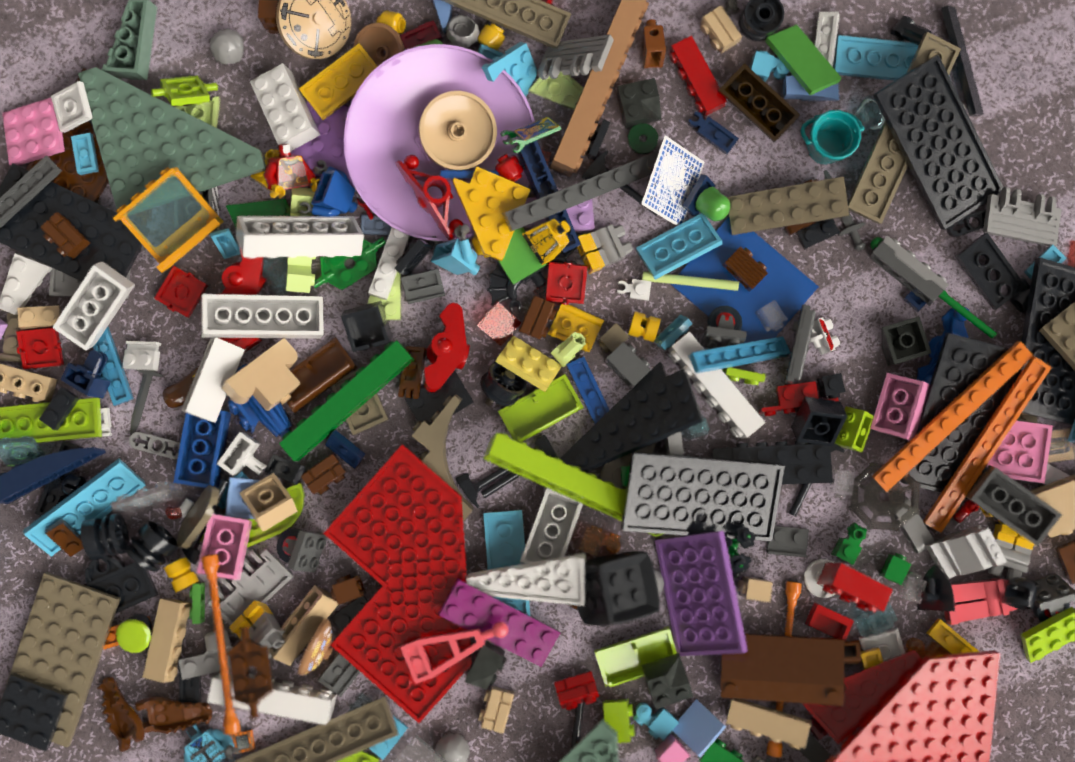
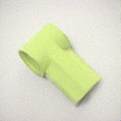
[550,332,586,367]

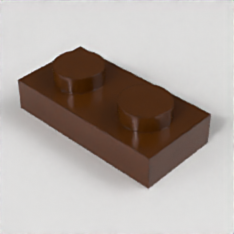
[45,519,84,557]

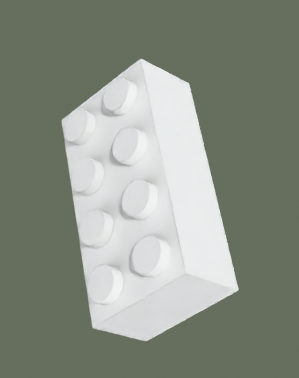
[250,63,320,151]
[52,261,135,350]
[520,488,583,564]

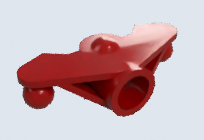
[396,155,464,241]
[215,247,267,295]
[424,303,470,392]

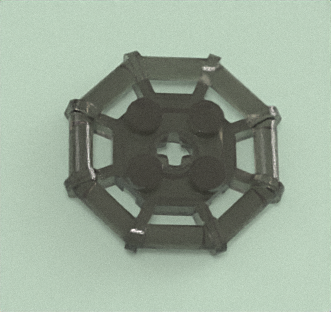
[849,462,921,532]

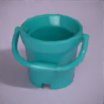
[800,110,865,165]

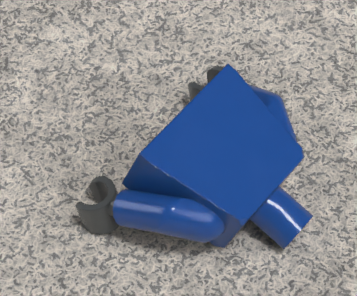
[298,160,358,217]

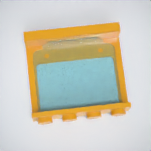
[113,167,224,273]

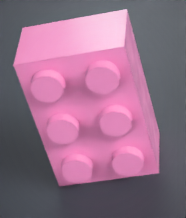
[870,373,930,440]
[197,514,252,580]

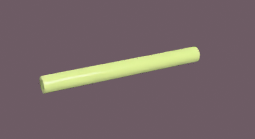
[642,271,739,291]

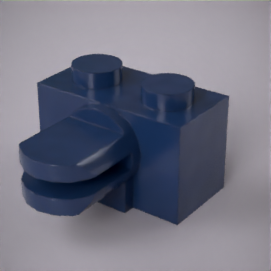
[61,350,111,399]

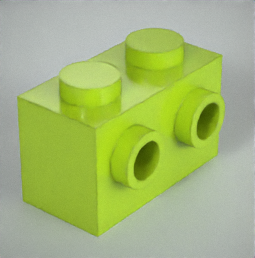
[835,406,874,453]
[603,699,635,743]

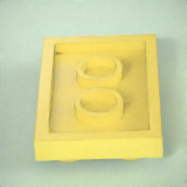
[495,336,562,392]

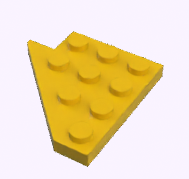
[452,167,531,262]

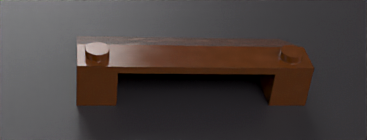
[721,633,844,706]

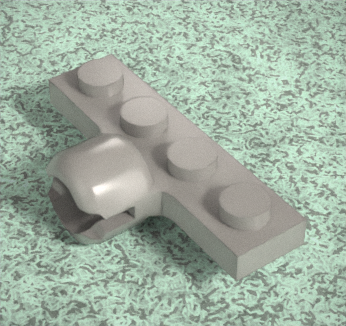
[179,629,234,680]

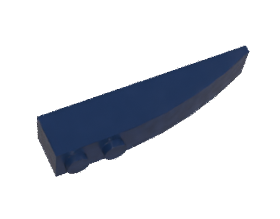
[514,140,581,253]
[0,447,106,504]

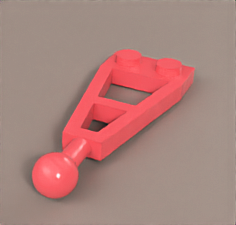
[400,622,508,684]

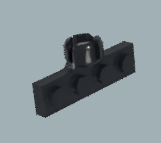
[35,441,86,516]

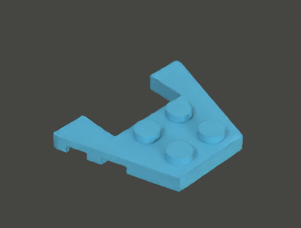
[482,42,538,97]

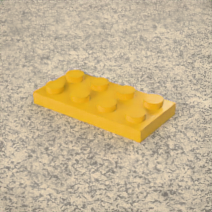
[299,43,378,120]

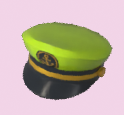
[116,614,152,653]

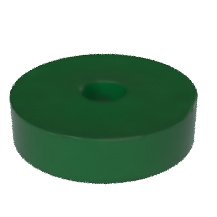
[628,123,658,155]

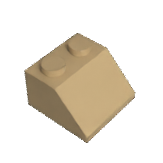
[239,473,297,532]

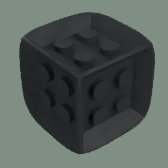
[577,551,660,626]

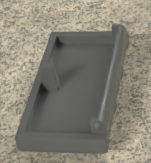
[783,305,816,385]

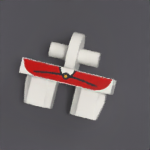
[809,317,840,355]

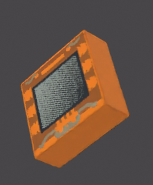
[232,729,256,753]

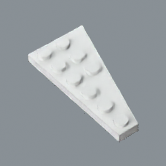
[466,553,586,606]

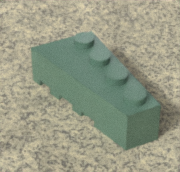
[102,0,157,80]

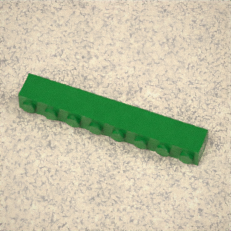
[279,340,415,462]

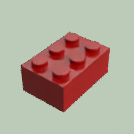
[817,562,893,613]

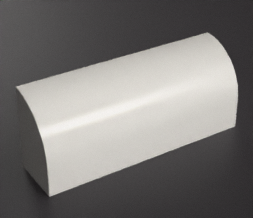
[181,337,244,423]

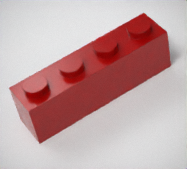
[669,35,727,117]

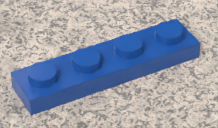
[566,356,609,424]

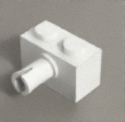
[217,432,267,476]

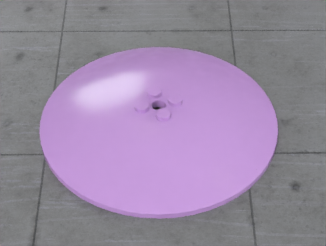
[344,44,535,241]

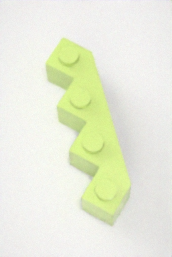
[286,187,316,293]

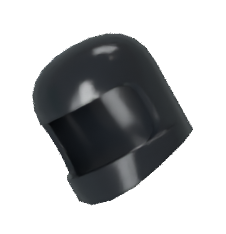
[1002,577,1037,610]

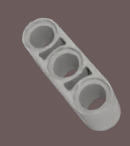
[888,495,935,554]

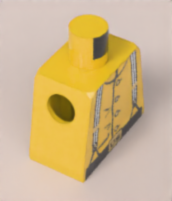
[522,219,570,265]

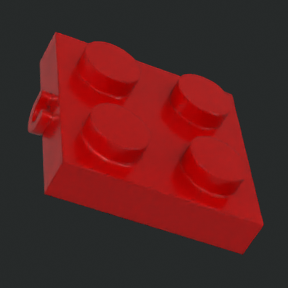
[546,262,588,305]
[154,266,208,318]
[16,327,64,369]

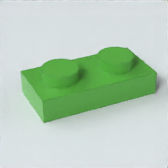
[189,582,205,624]

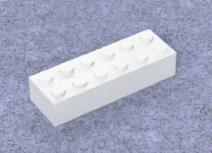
[236,216,364,258]
[201,294,324,339]
[668,332,765,439]
[208,670,337,725]

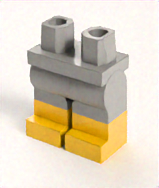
[577,225,633,275]
[988,524,1034,580]
[229,600,285,659]

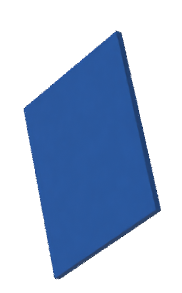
[670,217,819,343]

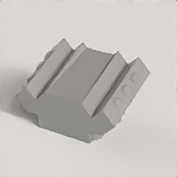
[925,525,1007,579]

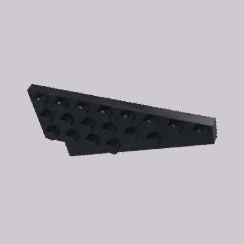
[560,362,704,473]

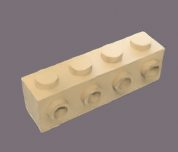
[0,363,58,403]
[269,585,338,666]
[143,598,191,683]
[726,698,812,749]

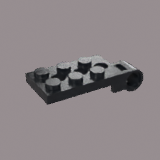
[955,233,1030,313]

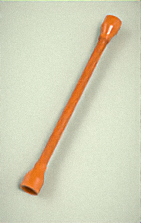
[201,554,241,735]
[766,581,802,758]

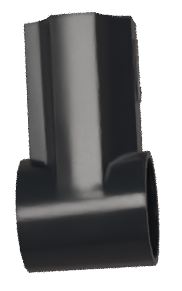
[890,15,932,45]

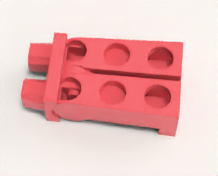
[944,578,1018,625]

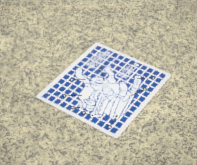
[642,136,704,226]

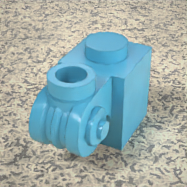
[749,51,789,82]
[633,702,679,741]

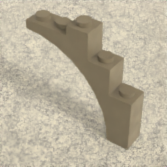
[412,394,474,522]

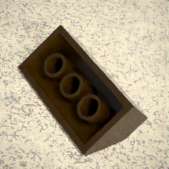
[718,63,800,143]

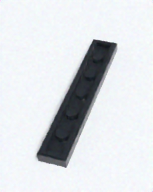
[941,5,984,117]

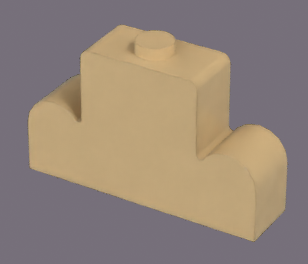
[222,338,300,411]
[1030,474,1075,538]

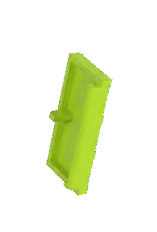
[498,374,584,442]
[594,626,677,687]

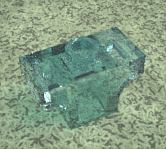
[853,602,898,637]

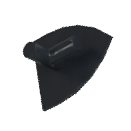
[917,565,955,611]

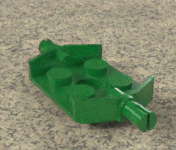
[314,237,386,291]

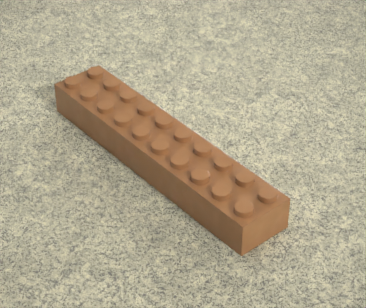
[550,0,649,177]

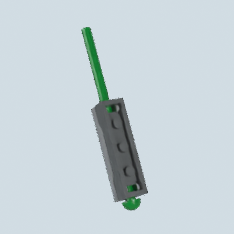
[870,236,997,339]

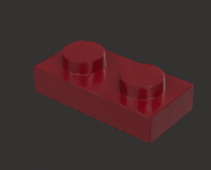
[399,20,442,50]

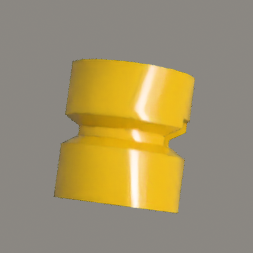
[628,311,661,343]
[164,557,199,593]

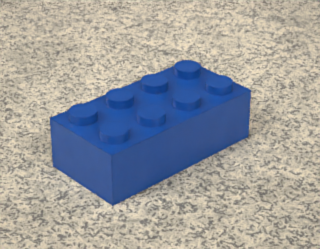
[173,410,231,488]

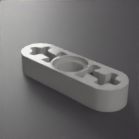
[129,432,181,459]

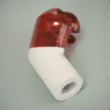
[165,498,194,520]

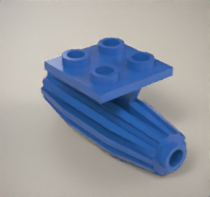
[228,364,292,438]

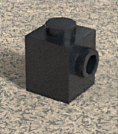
[817,373,845,399]

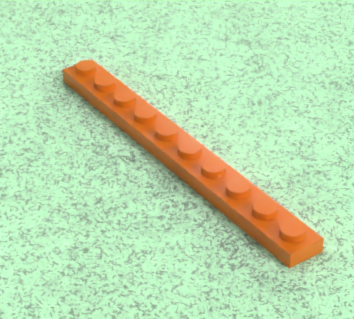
[871,341,1033,492]
[923,356,1052,533]

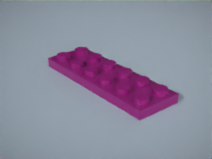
[438,578,560,667]

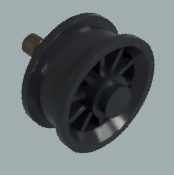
[480,362,527,406]

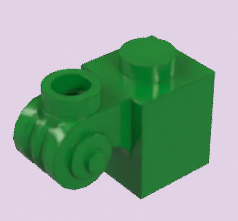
[831,522,867,565]

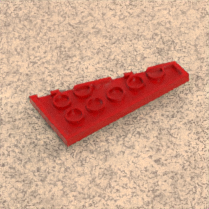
[802,650,922,745]

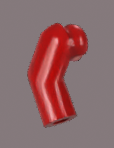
[953,499,979,524]

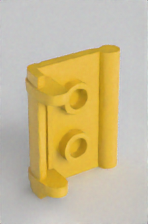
[548,304,604,353]

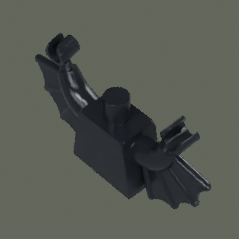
[487,247,577,314]

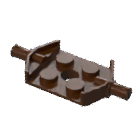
[226,627,273,719]

